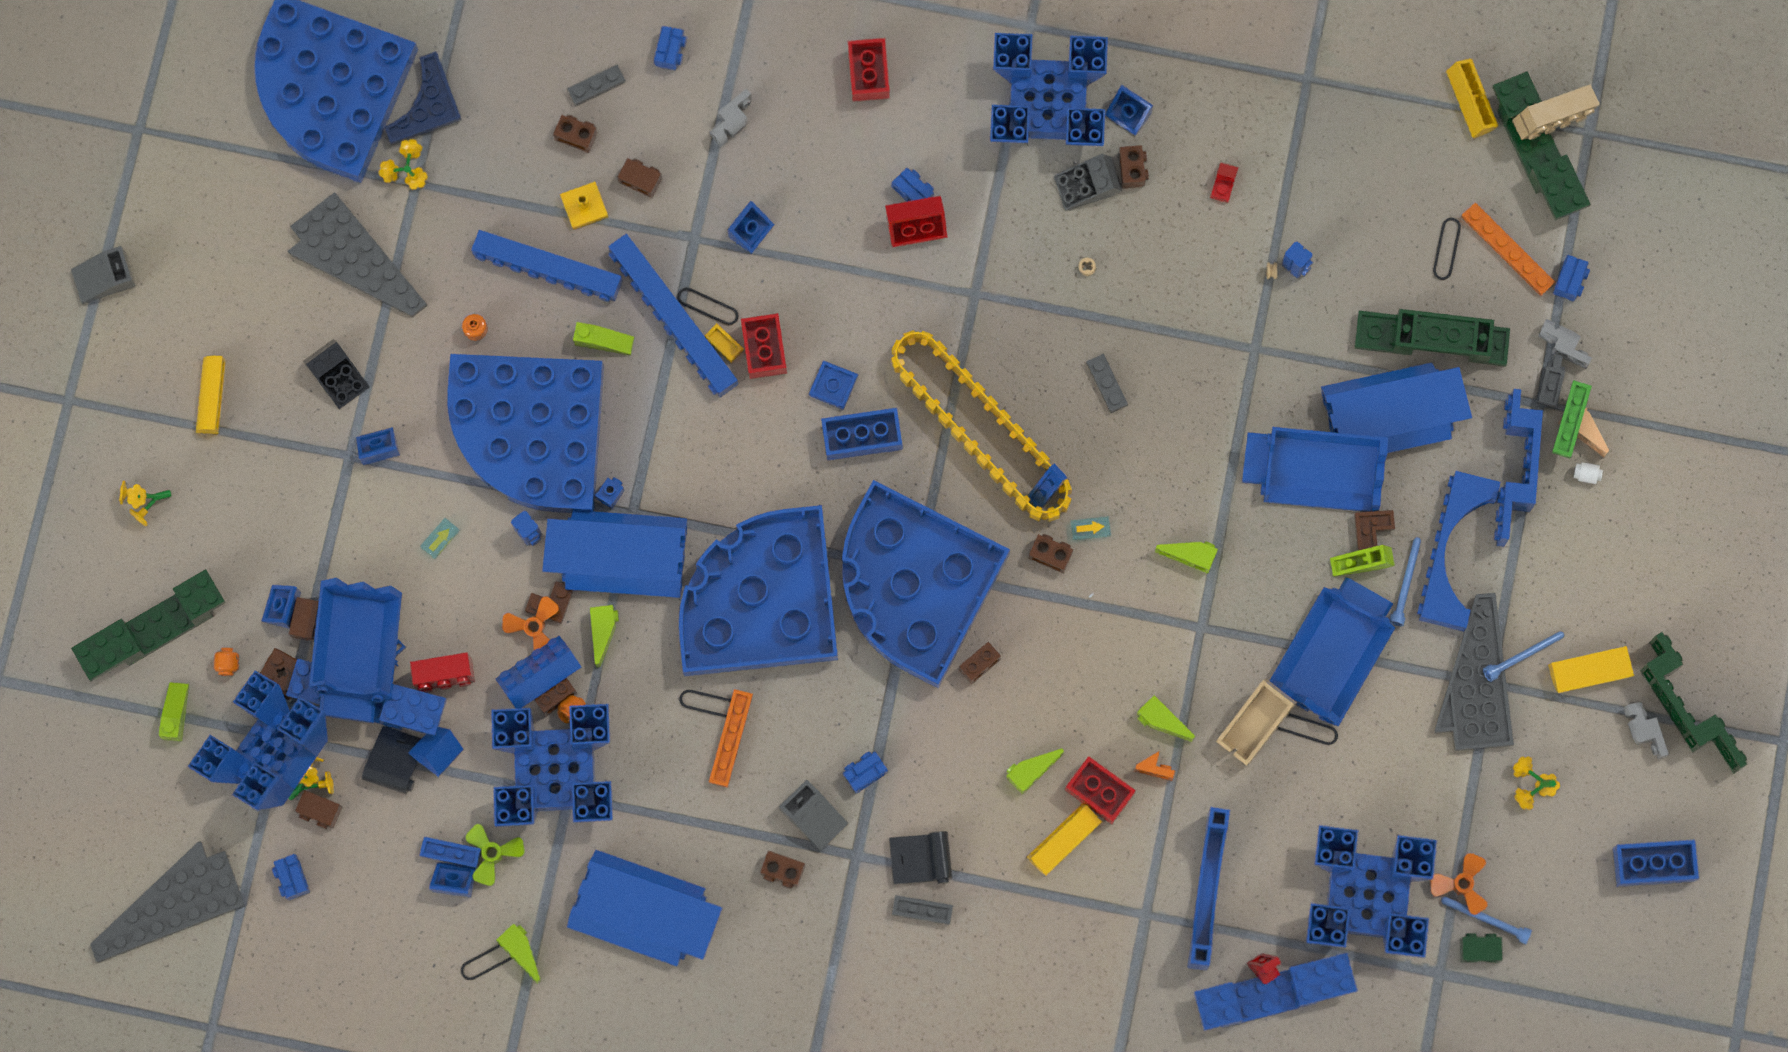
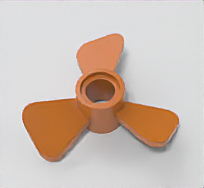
[502,596,559,650]
[1430,853,1487,915]

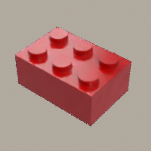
[848,38,890,102]
[885,196,948,247]
[741,313,787,379]
[410,652,475,693]
[1065,756,1136,825]

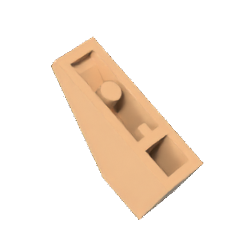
[1558,408,1609,457]

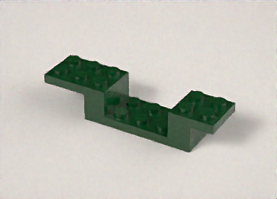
[1492,71,1591,220]
[1354,309,1510,367]
[71,569,226,682]
[1640,632,1747,774]

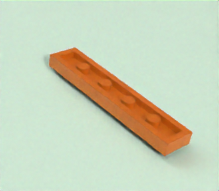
[709,689,753,788]

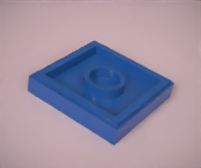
[809,360,858,410]

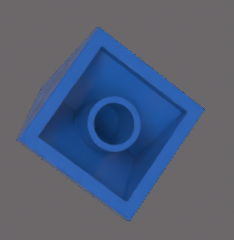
[1105,85,1153,136]
[727,201,775,253]
[356,427,400,465]
[262,585,301,629]
[409,727,464,777]
[429,862,476,898]

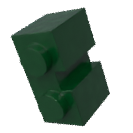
[1460,933,1503,963]

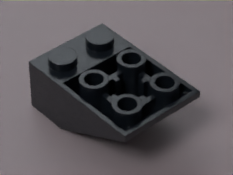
[303,339,370,409]

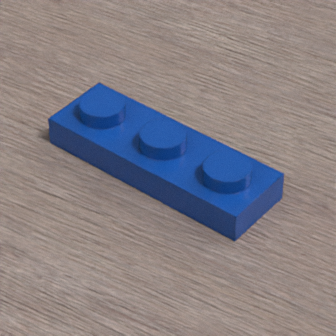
[1027,463,1067,509]
[419,837,481,869]

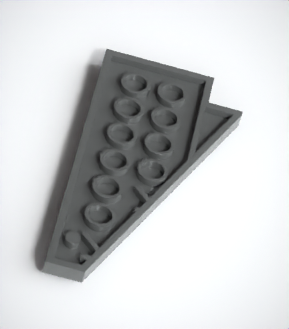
[288,192,427,317]
[1434,593,1514,751]
[90,841,245,963]

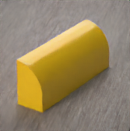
[1548,646,1634,693]

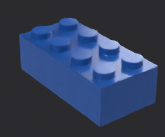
[821,408,903,461]
[495,635,581,709]
[1613,840,1699,887]

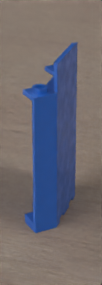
[1321,363,1472,453]
[1242,427,1388,512]
[542,510,687,598]
[309,577,402,723]
[1270,577,1395,727]
[567,850,722,966]

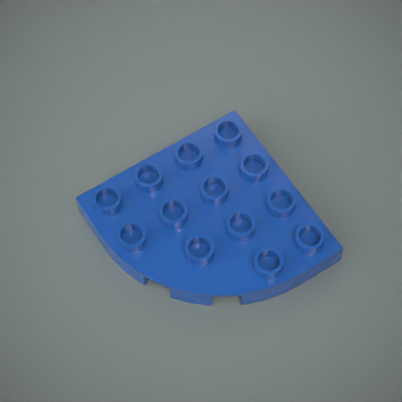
[255,0,418,183]
[447,354,604,513]
[842,480,1010,689]
[679,505,838,677]

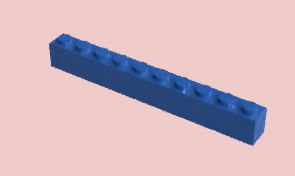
[608,233,739,398]

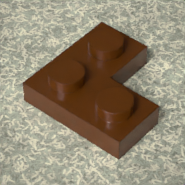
[1354,510,1395,551]
[525,581,574,624]

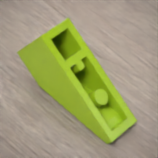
[573,322,634,355]
[1155,541,1218,574]
[1330,545,1395,577]
[590,605,619,668]
[159,682,189,741]
[1137,695,1195,742]
[1006,748,1064,794]
[496,923,540,984]

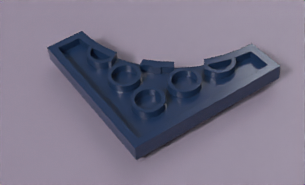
[384,51,462,145]

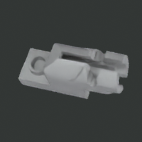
[710,89,752,147]
[1538,319,1592,369]
[1623,702,1669,759]

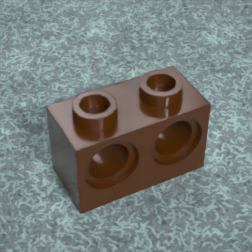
[553,115,598,153]
[1119,145,1149,189]
[1029,534,1073,574]
[959,642,1001,685]
[534,678,577,717]
[760,851,806,889]

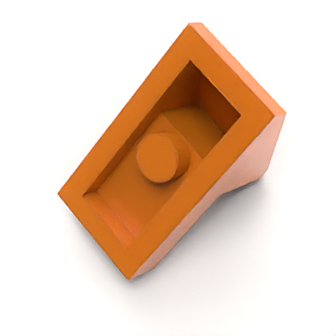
[1134,751,1175,781]

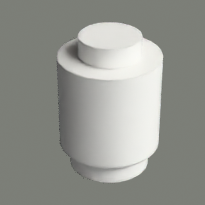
[1574,462,1603,484]

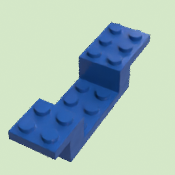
[1494,389,1543,547]
[286,658,447,736]
[1194,953,1358,1031]

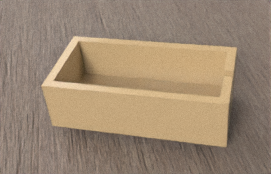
[1513,84,1600,140]
[1216,679,1297,766]

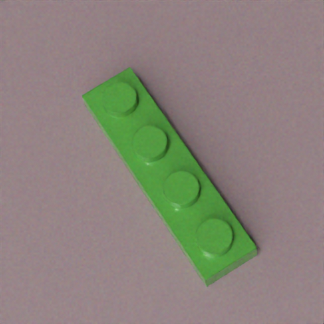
[1552,380,1592,459]

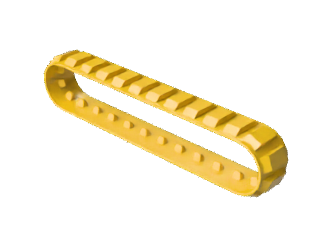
[891,330,1072,522]

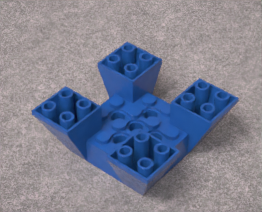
[990,33,1108,146]
[188,671,328,810]
[491,704,613,827]
[1306,825,1437,958]

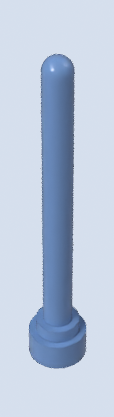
[1390,537,1421,627]
[1483,631,1564,682]
[1441,897,1532,944]

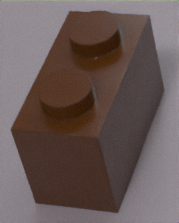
[617,158,662,198]
[289,597,319,642]
[295,790,343,829]

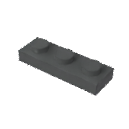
[567,64,626,106]
[1086,354,1128,413]
[892,895,953,925]

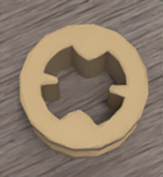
[1079,258,1096,276]
[1266,262,1277,279]

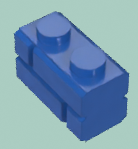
[654,26,687,70]
[892,167,934,202]
[1282,242,1313,278]
[1553,255,1590,301]
[511,511,542,546]
[843,751,888,794]
[272,854,310,900]

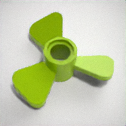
[466,824,525,886]

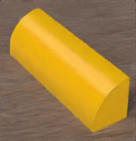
[1446,58,1498,138]
[196,356,226,434]
[1026,804,1102,875]

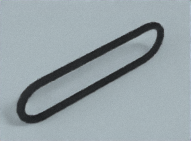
[1433,218,1461,280]
[678,287,739,325]
[680,689,731,718]
[1277,713,1338,745]
[461,945,513,980]

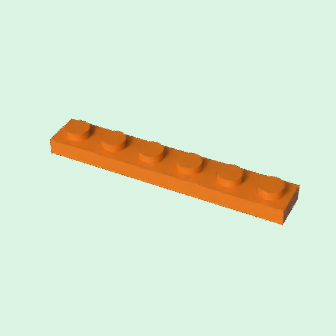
[1461,202,1555,296]

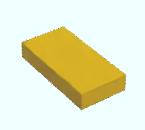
[704,323,744,363]

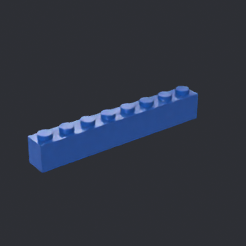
[471,230,623,302]

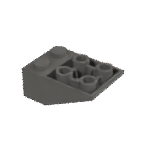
[1054,154,1123,210]
[71,246,136,304]
[779,779,848,851]

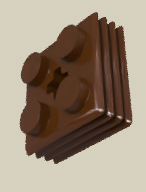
[260,648,297,700]

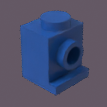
[595,477,625,509]

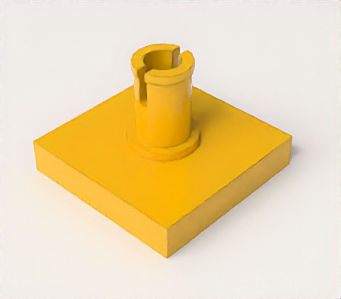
[560,182,608,230]

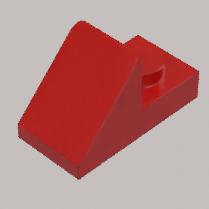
[1210,162,1239,203]
[1247,953,1281,984]

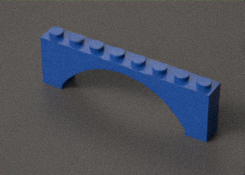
[1417,471,1501,632]
[1187,807,1230,971]

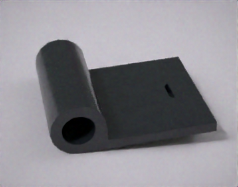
[362,726,422,794]
[889,831,953,885]

